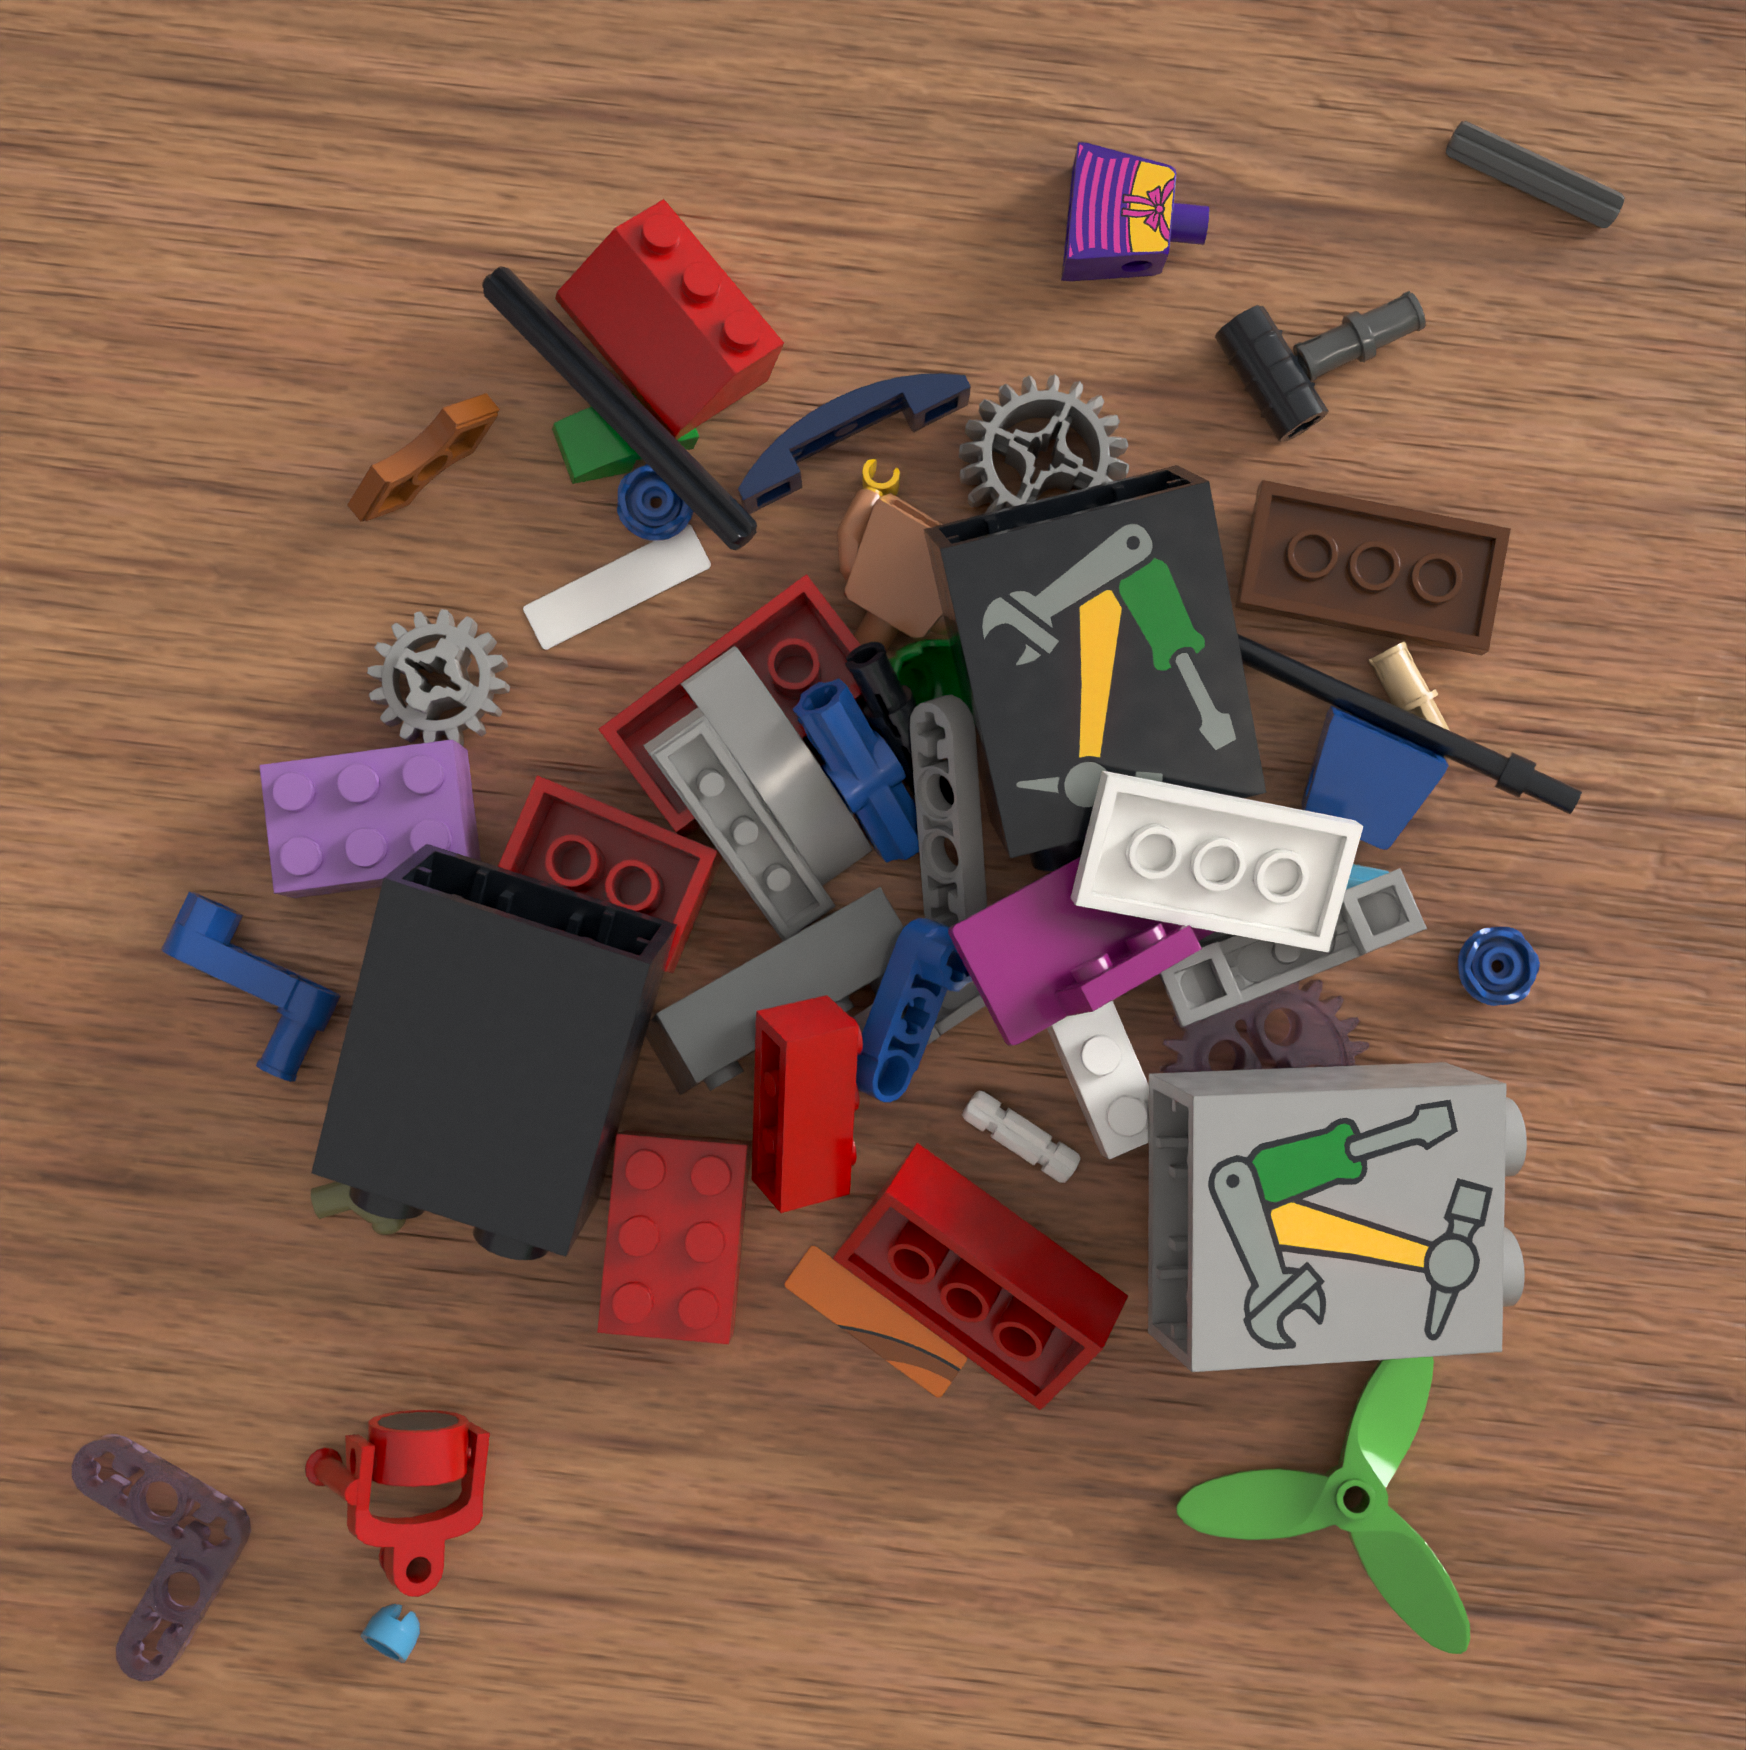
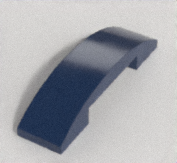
[738,373,971,514]

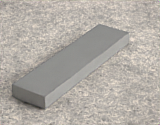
[643,707,835,941]

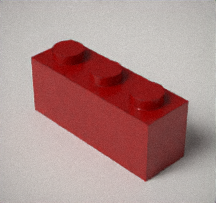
[751,995,863,1213]

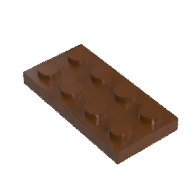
[1235,480,1511,656]

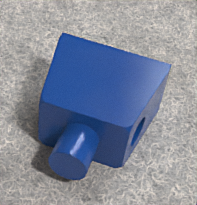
[1301,706,1449,850]

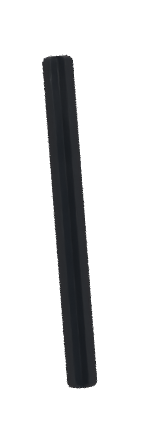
[482,266,757,550]

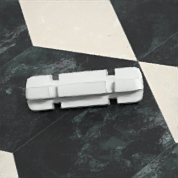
[962,1091,1081,1183]

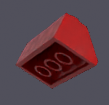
[832,1143,1128,1410]

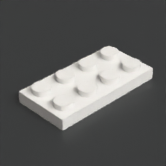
[1071,770,1363,952]

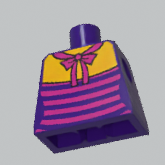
[1061,142,1209,282]

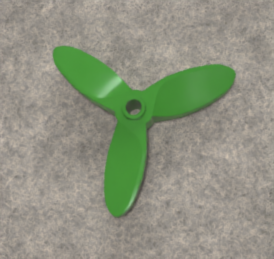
[1176,1357,1470,1654]

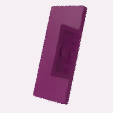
[948,856,1216,1046]

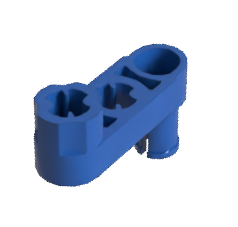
[161,892,341,1082]
[856,918,973,1102]

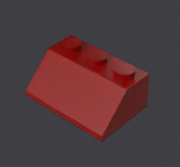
[555,199,784,440]

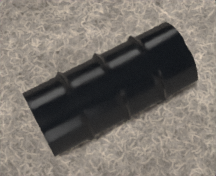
[1215,305,1329,442]

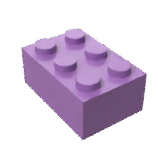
[259,739,481,898]

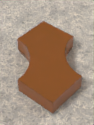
[347,393,500,522]

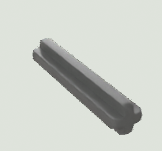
[1446,121,1625,228]

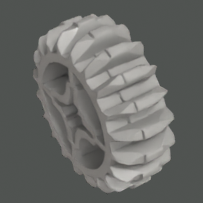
[959,374,1129,514]

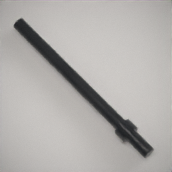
[1237,633,1582,814]

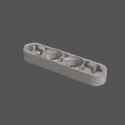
[910,695,987,927]

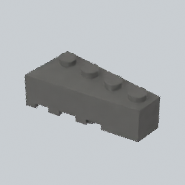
[645,887,904,1095]

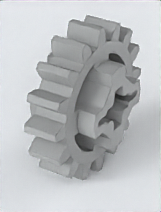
[367,609,510,746]

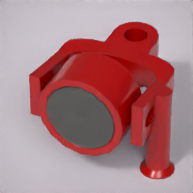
[305,1410,490,1597]

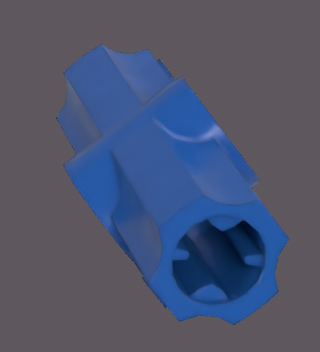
[792,678,919,863]

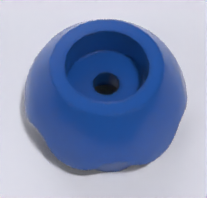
[617,464,694,541]
[1457,927,1540,1006]

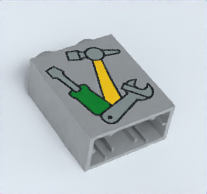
[1148,1062,1527,1372]

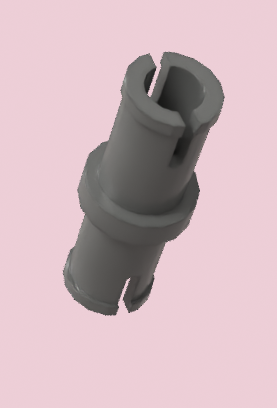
[1293,291,1426,382]

